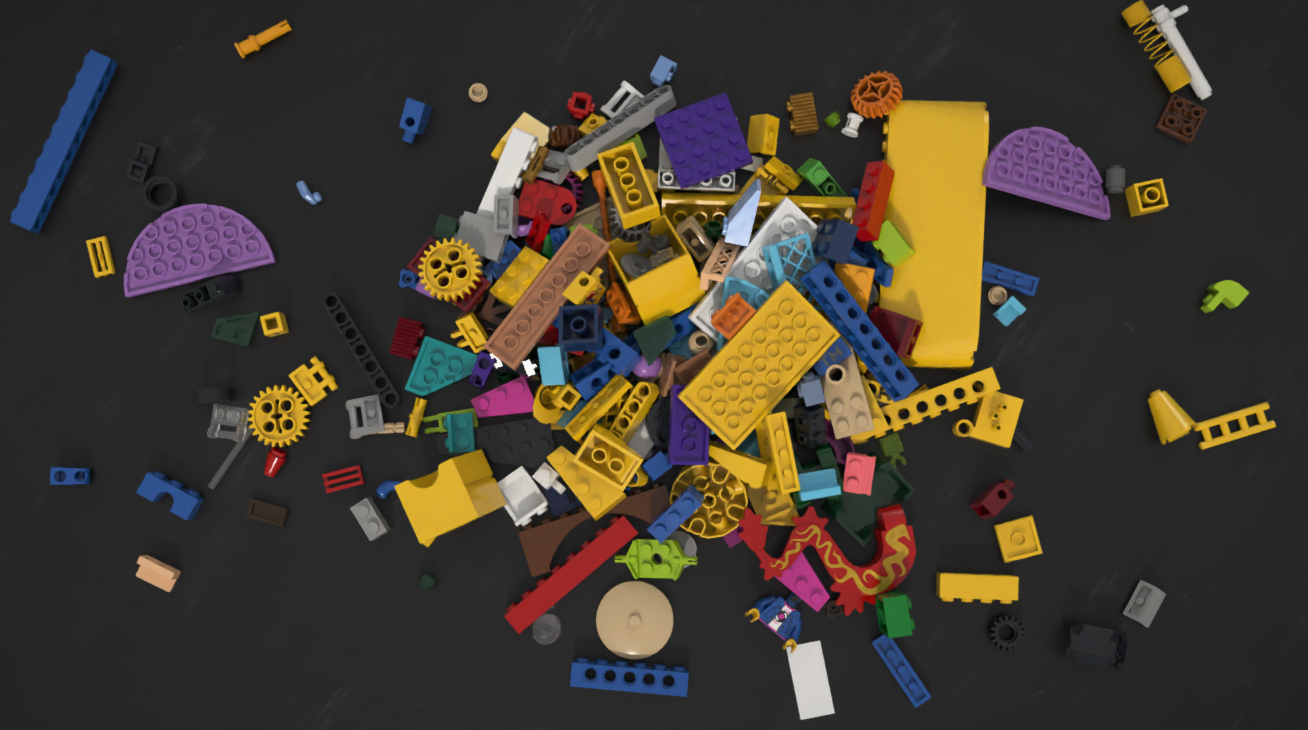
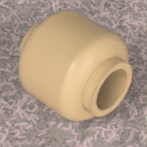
[689,330,714,356]

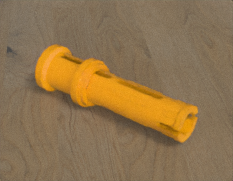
[234,19,292,59]

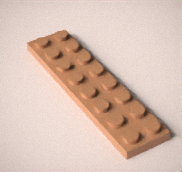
[483,223,611,371]

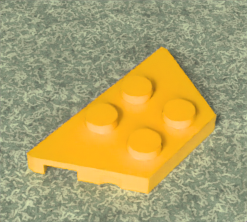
[747,485,799,526]

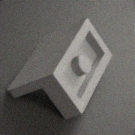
[493,195,519,238]
[1123,580,1166,628]

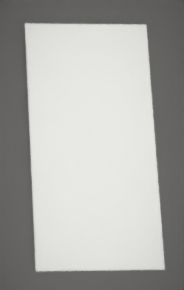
[786,640,835,720]

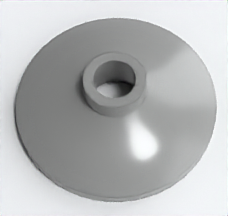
[620,253,656,278]

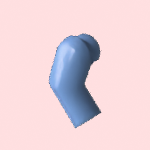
[296,181,322,204]

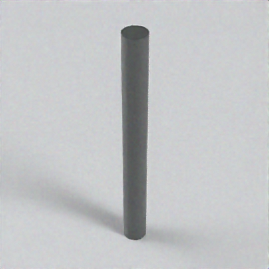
[207,422,255,490]

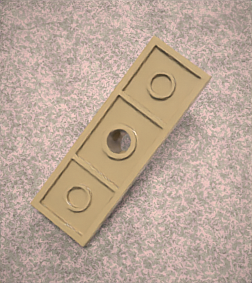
[819,319,875,440]

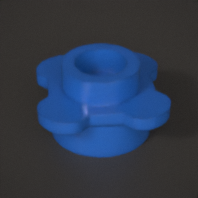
[399,269,419,289]

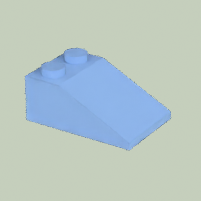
[722,179,761,247]

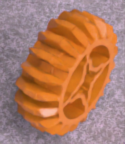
[851,70,903,120]

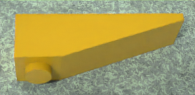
[709,440,773,489]

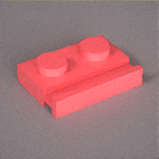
[843,452,876,496]

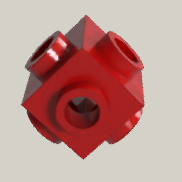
[567,91,596,121]

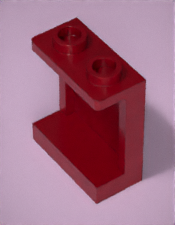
[869,306,924,359]

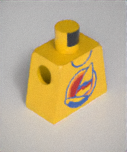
[562,267,606,305]

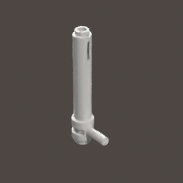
[1150,4,1212,100]

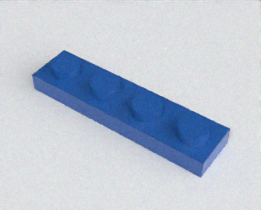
[871,634,931,708]

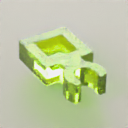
[878,433,906,469]

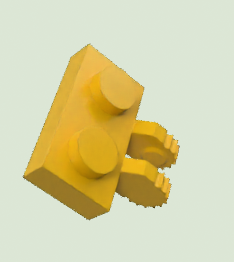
[450,312,489,353]

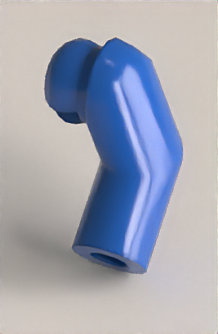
[376,480,402,499]

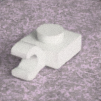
[532,462,566,494]

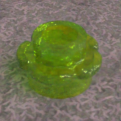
[824,111,841,128]

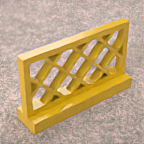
[564,374,639,444]

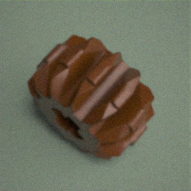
[548,124,581,148]

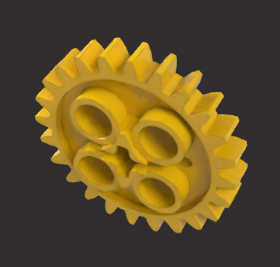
[418,238,483,302]
[247,385,311,447]

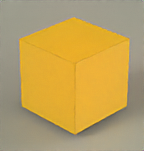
[1125,178,1169,217]

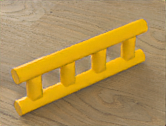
[1194,402,1276,450]

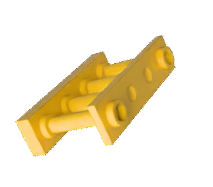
[755,411,801,495]

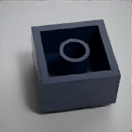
[811,219,859,265]
[558,304,603,352]

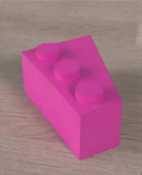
[471,377,534,418]
[774,552,830,612]

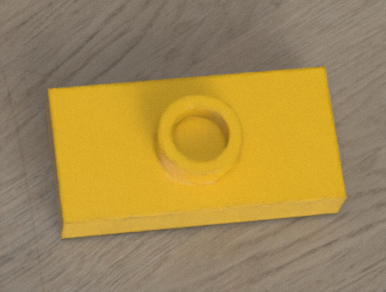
[764,156,803,191]

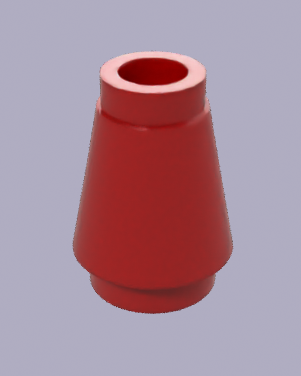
[263,447,287,477]

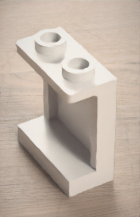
[497,466,550,527]

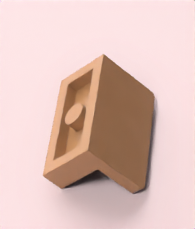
[657,353,687,397]

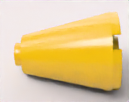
[1148,389,1198,445]

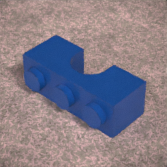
[136,471,204,520]
[647,484,705,543]

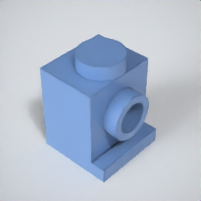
[650,55,677,87]

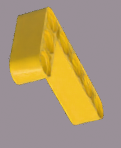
[609,382,659,487]

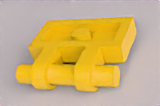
[288,356,338,406]

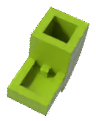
[1200,280,1250,313]

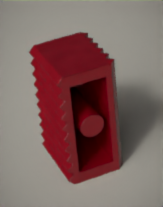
[389,316,426,360]

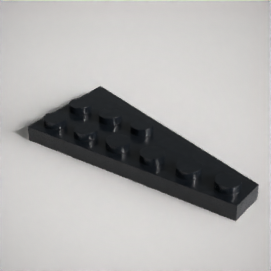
[435,418,557,472]

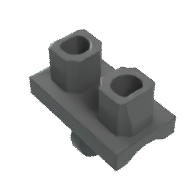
[637,230,671,266]

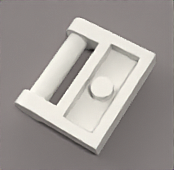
[600,81,645,119]

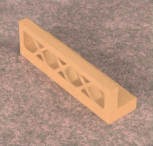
[700,235,742,291]

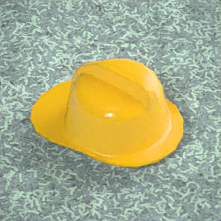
[533,384,561,424]

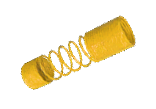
[1121,0,1192,93]

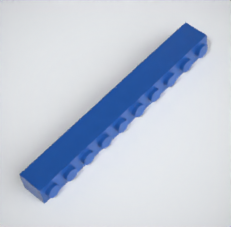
[10,49,118,234]

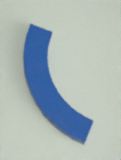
[850,188,894,287]

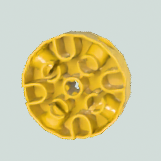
[670,457,749,539]

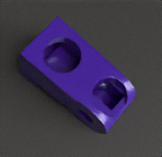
[468,351,497,390]

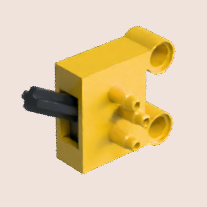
[952,382,1034,452]

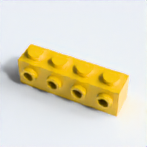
[936,572,1019,604]

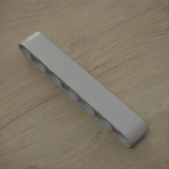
[564,85,677,171]

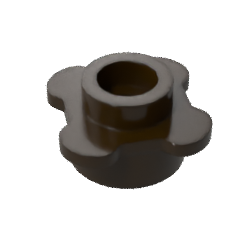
[823,596,844,619]

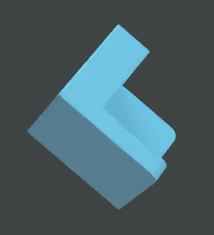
[993,296,1026,327]

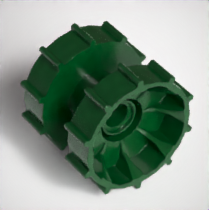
[790,440,844,510]

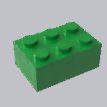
[875,589,915,638]

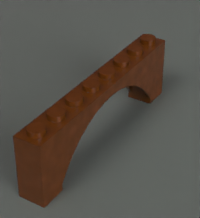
[518,482,680,577]

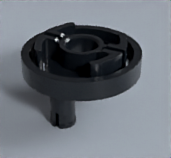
[645,394,671,452]

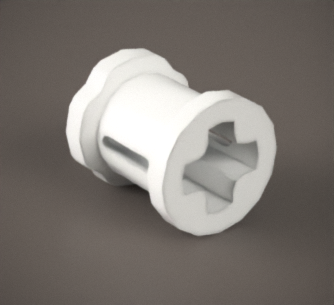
[841,113,864,137]

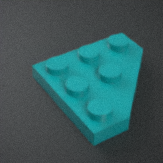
[405,336,478,396]

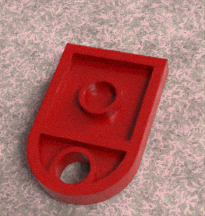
[519,179,577,226]

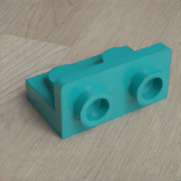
[444,413,476,454]

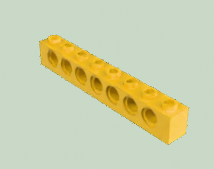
[850,367,1001,445]

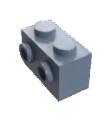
[796,370,825,407]

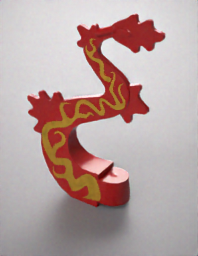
[738,503,916,616]

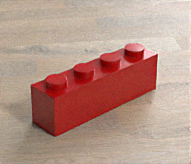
[852,161,895,241]

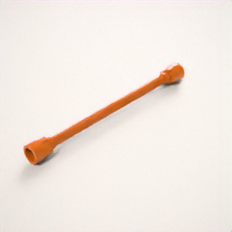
[592,170,627,334]

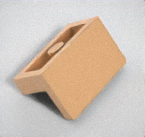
[136,555,181,592]

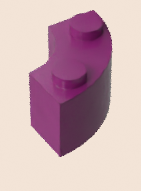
[825,420,855,466]

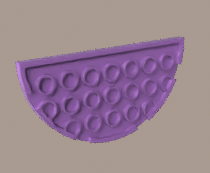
[982,127,1110,220]
[124,204,276,298]

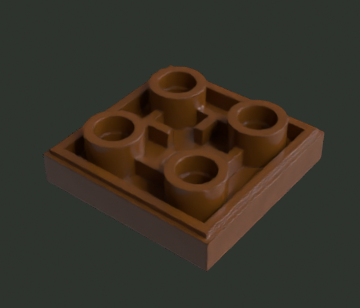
[1155,93,1208,144]

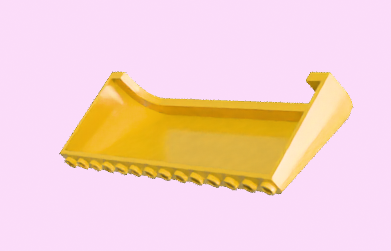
[874,100,989,371]

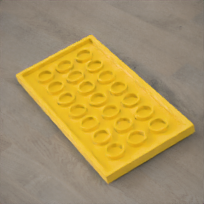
[677,280,840,451]

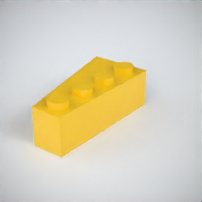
[546,445,627,521]

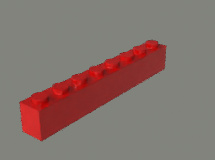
[504,515,638,634]

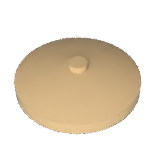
[596,580,673,659]

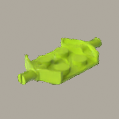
[614,539,698,580]

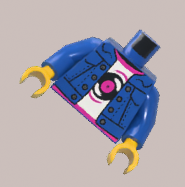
[745,592,802,653]

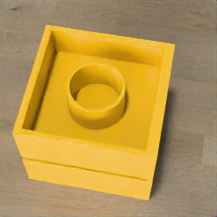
[608,214,706,328]
[394,449,507,544]

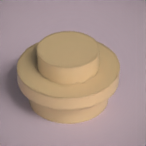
[469,83,488,102]
[988,286,1007,305]

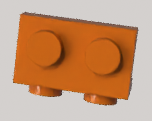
[605,282,642,325]
[710,292,756,341]

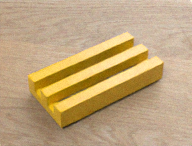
[86,236,116,278]

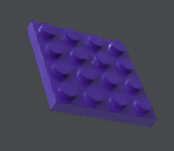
[654,93,753,189]

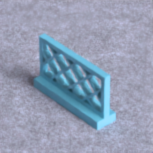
[762,233,823,311]

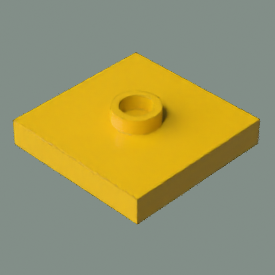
[994,515,1043,563]

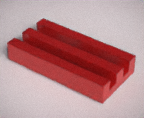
[526,210,551,253]
[322,465,365,493]

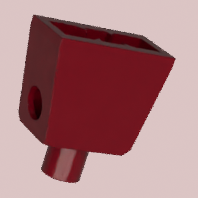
[969,478,1015,519]

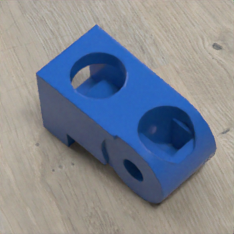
[50,467,90,485]

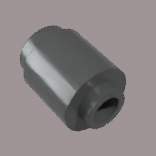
[1105,165,1125,194]

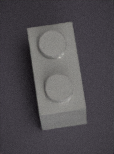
[350,497,391,541]

